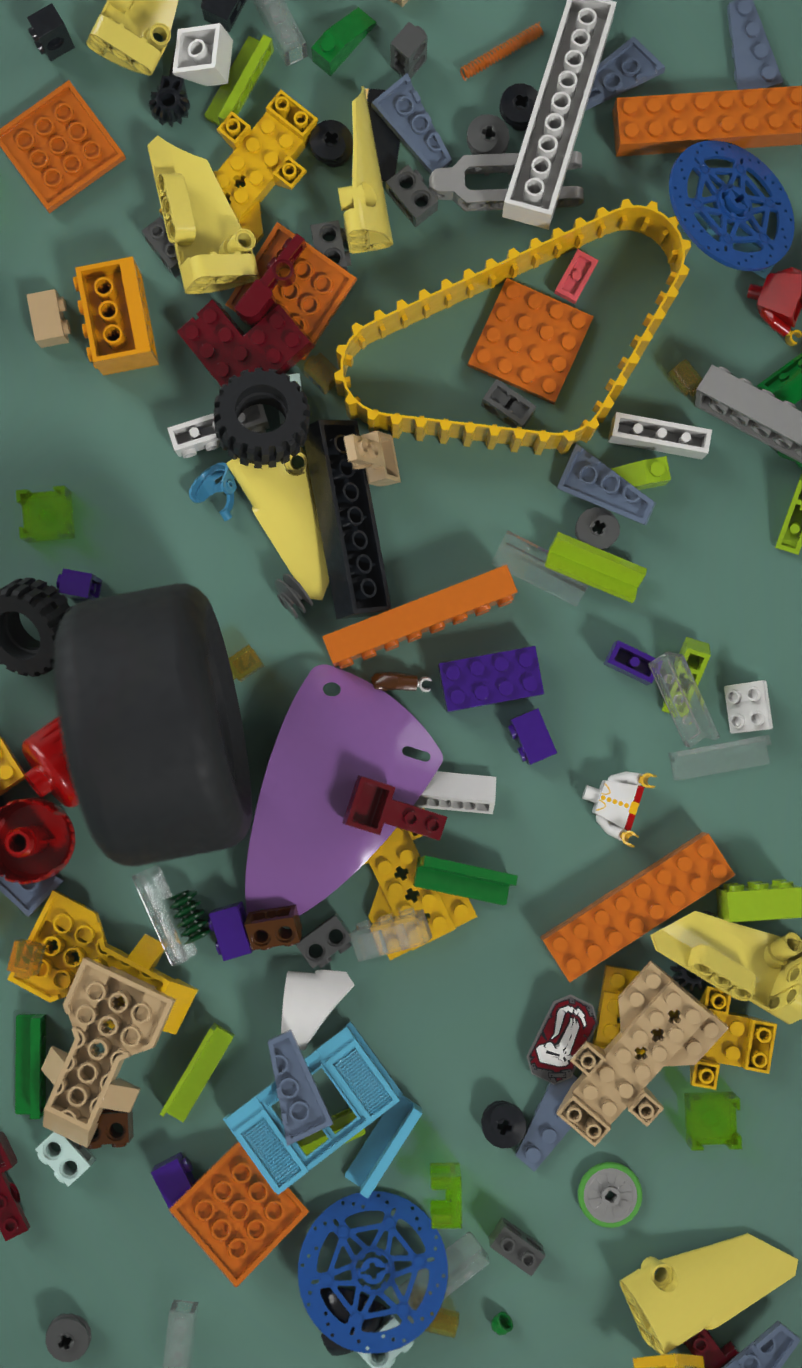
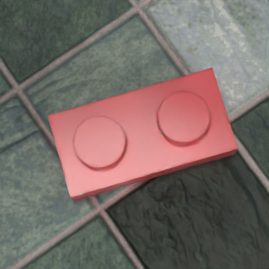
[554,249,599,304]

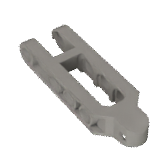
[428,151,584,211]

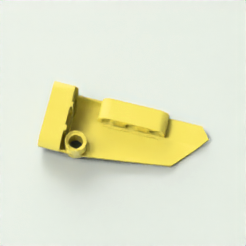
[86,0,179,76]
[338,86,394,254]
[147,135,260,294]
[226,446,329,600]
[650,911,802,1024]
[619,1233,798,1355]

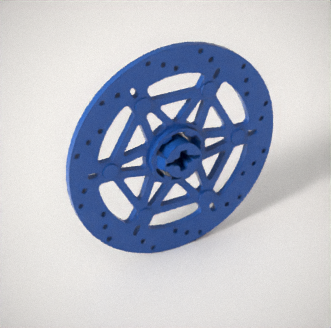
[669,140,795,271]
[298,1191,448,1353]

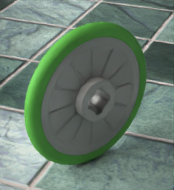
[578,1162,642,1228]

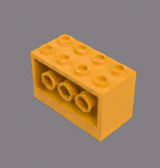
[73,256,159,376]

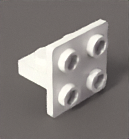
[724,680,773,734]

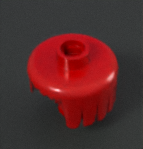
[22,717,79,808]
[0,798,76,885]

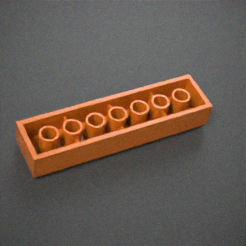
[612,86,802,157]
[322,565,518,669]
[540,832,735,983]

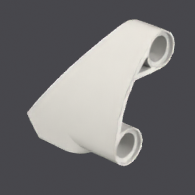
[281,970,355,1051]

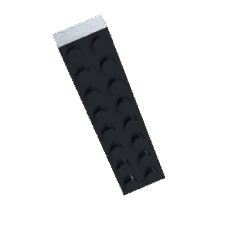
[305,420,392,620]

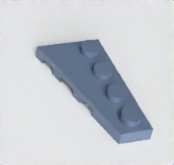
[585,36,665,111]
[371,73,452,175]
[557,443,656,525]
[268,1030,333,1146]
[515,1074,578,1172]
[722,1321,801,1368]

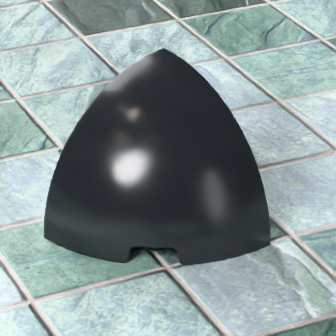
[320,1287,387,1356]

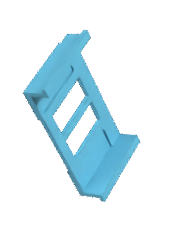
[223,1021,403,1195]

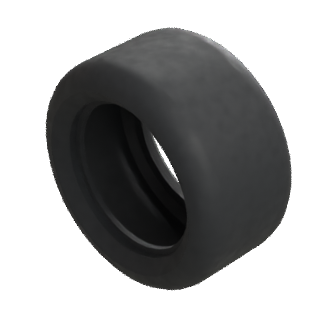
[54,583,252,866]

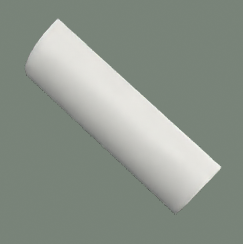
[414,771,496,814]

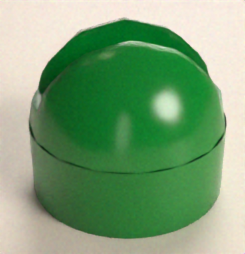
[491,1312,513,1336]

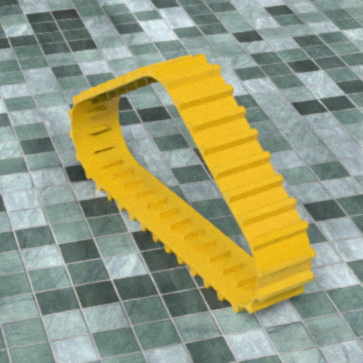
[334,199,691,455]

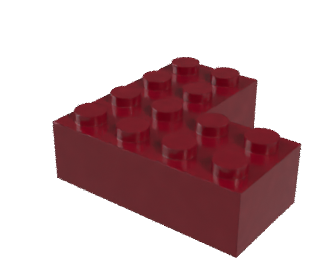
[177,299,316,387]

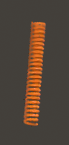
[460,21,544,81]

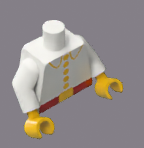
[582,771,657,848]

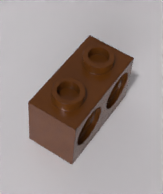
[245,905,303,950]
[79,1109,134,1149]

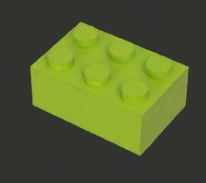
[716,879,802,922]

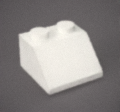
[172,23,233,86]

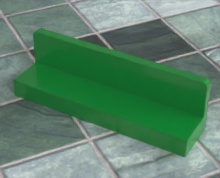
[757,353,802,404]
[413,855,518,906]
[15,1014,46,1119]

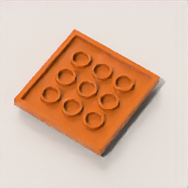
[0,80,126,214]
[225,222,358,360]
[467,278,594,404]
[168,1141,309,1288]

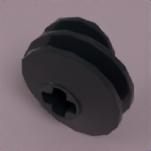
[499,83,538,131]
[310,120,353,168]
[481,1100,526,1148]

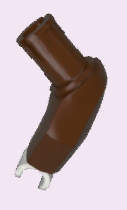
[371,672,432,692]

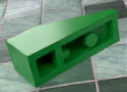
[311,7,376,76]

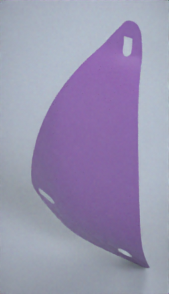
[245,664,443,933]

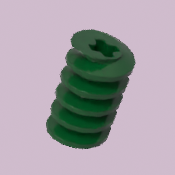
[166,890,211,945]

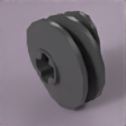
[467,114,510,155]
[575,507,620,550]
[275,573,313,619]
[45,1313,92,1362]

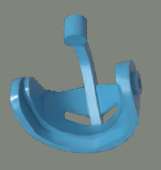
[189,462,237,521]

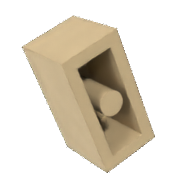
[26,289,71,348]

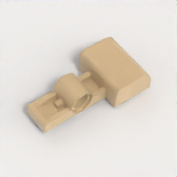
[344,431,401,486]

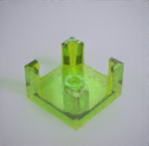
[16,485,75,543]
[684,1092,742,1151]
[430,1162,462,1229]

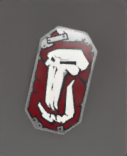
[527,994,598,1084]

